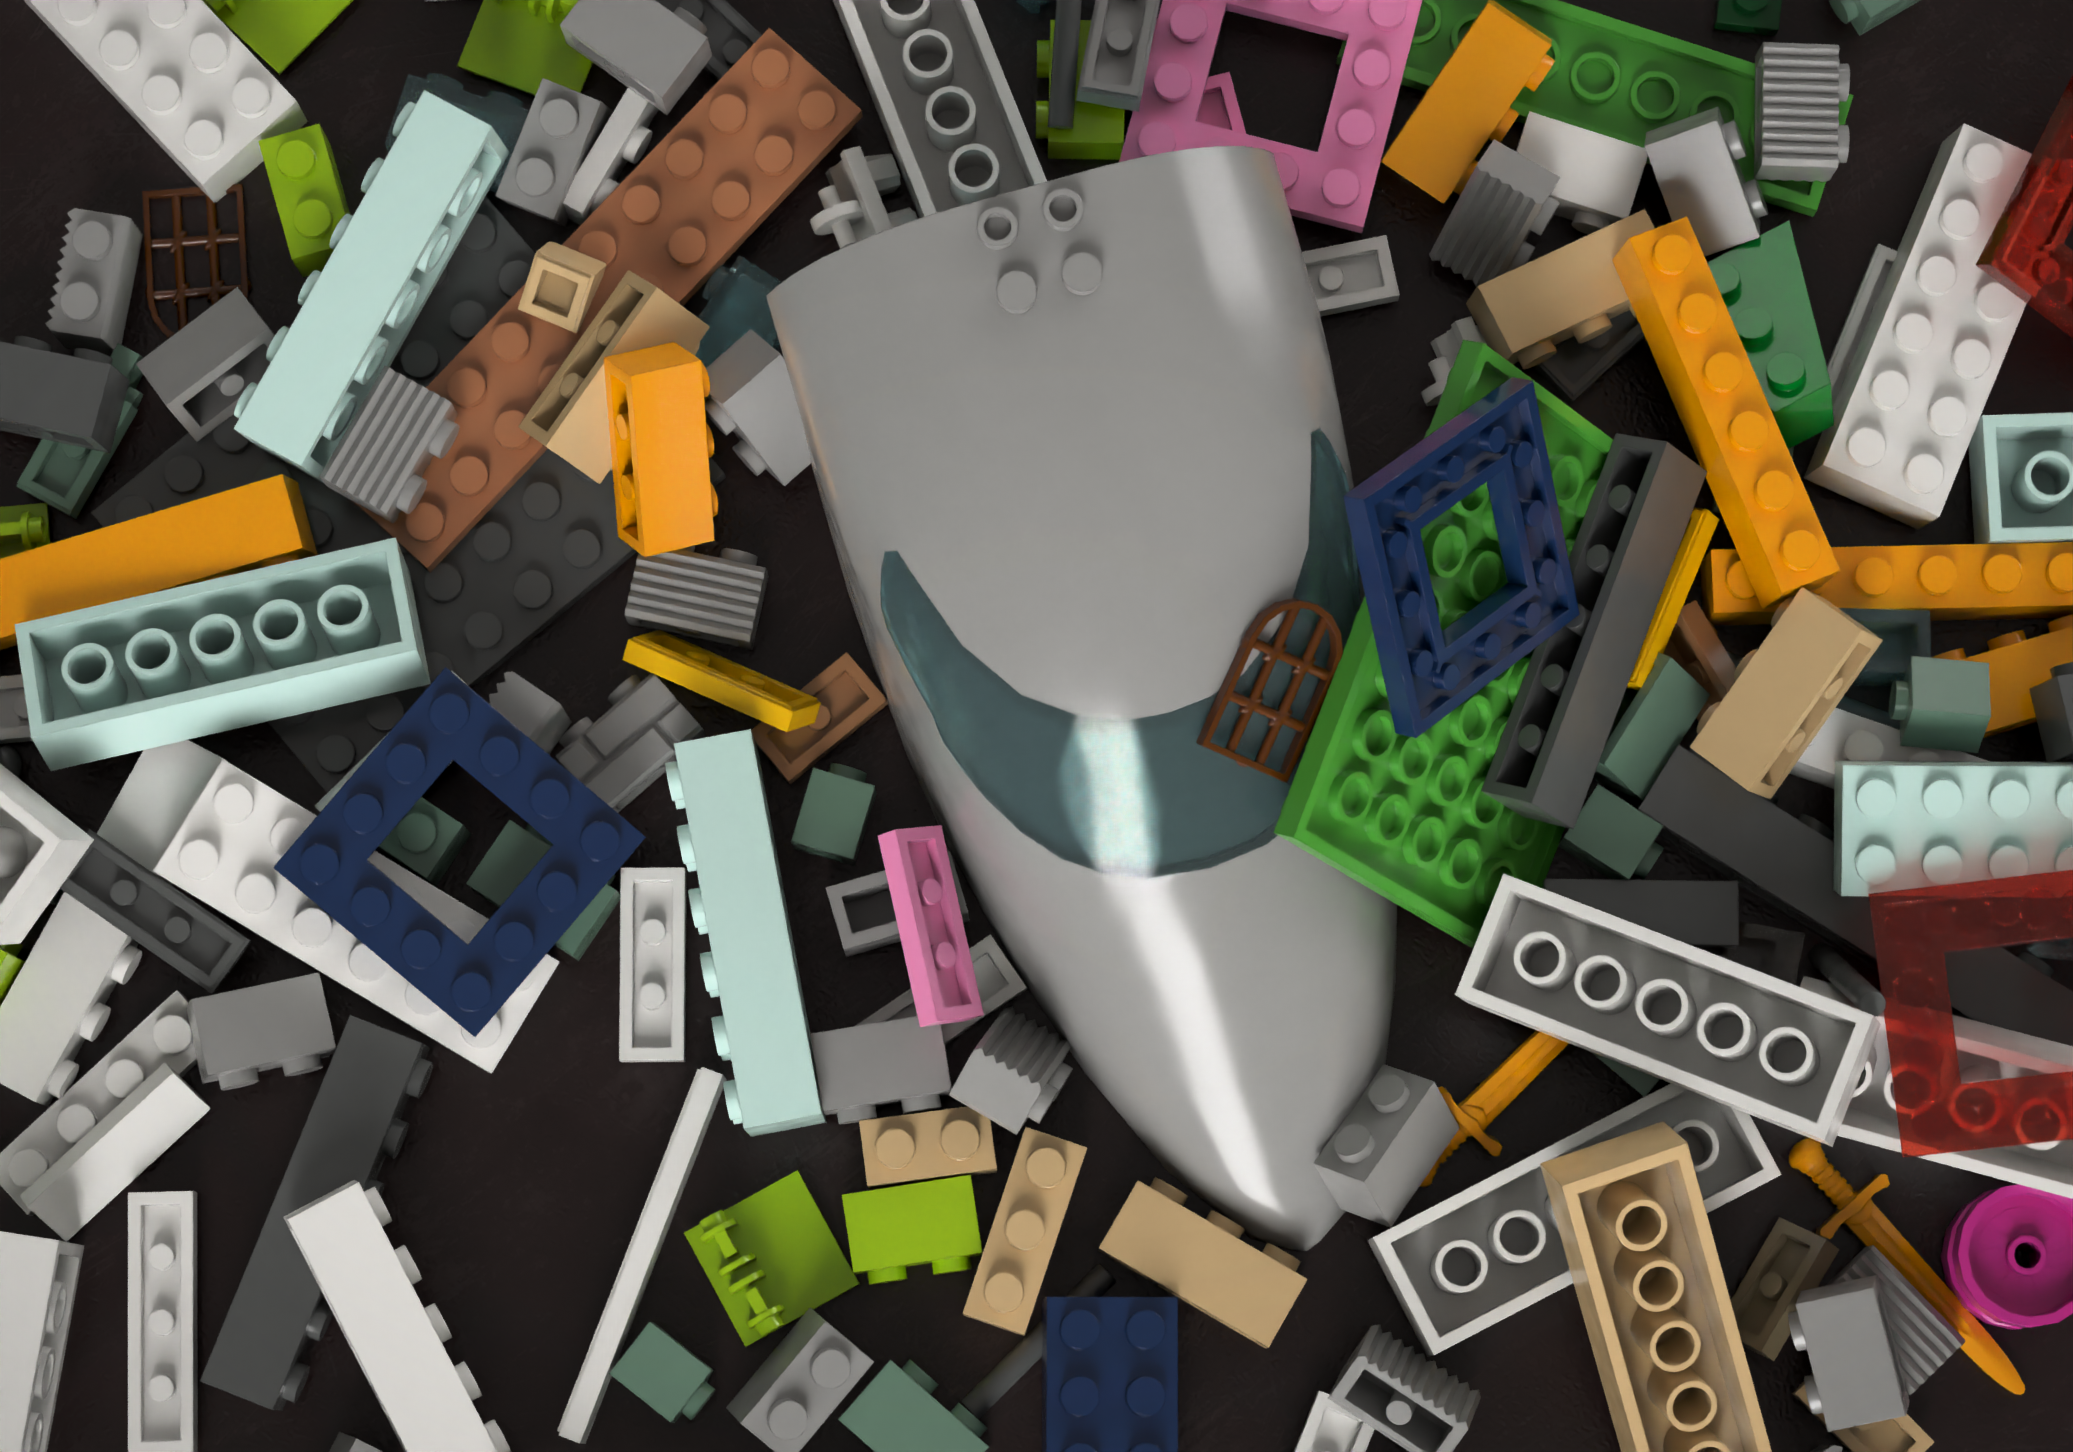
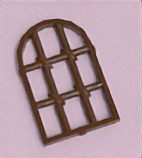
[142,184,252,338]
[1196,598,1343,783]

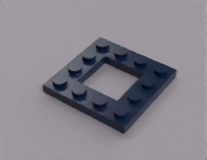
[1343,377,1580,738]
[273,667,646,1037]

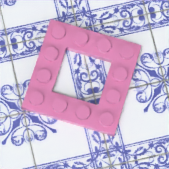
[1119,0,1423,233]

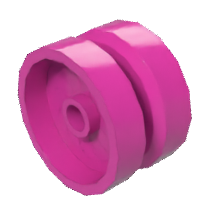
[1941,1184,2073,1330]

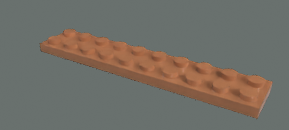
[351,28,863,573]

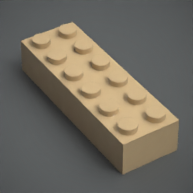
[1540,1121,1772,1452]

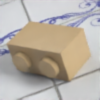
[859,1106,997,1190]

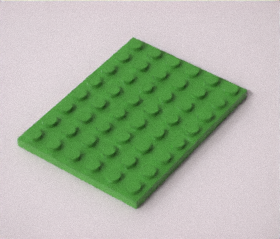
[1273,340,1613,948]

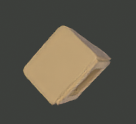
[518,242,606,333]

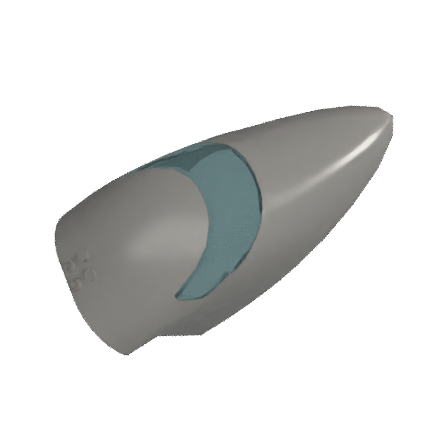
[766,146,1397,1251]

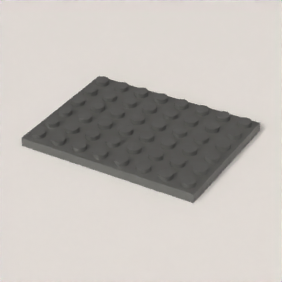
[91,196,726,793]

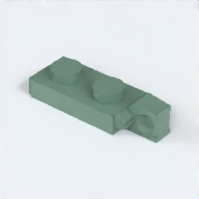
[17,343,144,519]

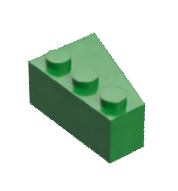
[1707,221,1834,449]

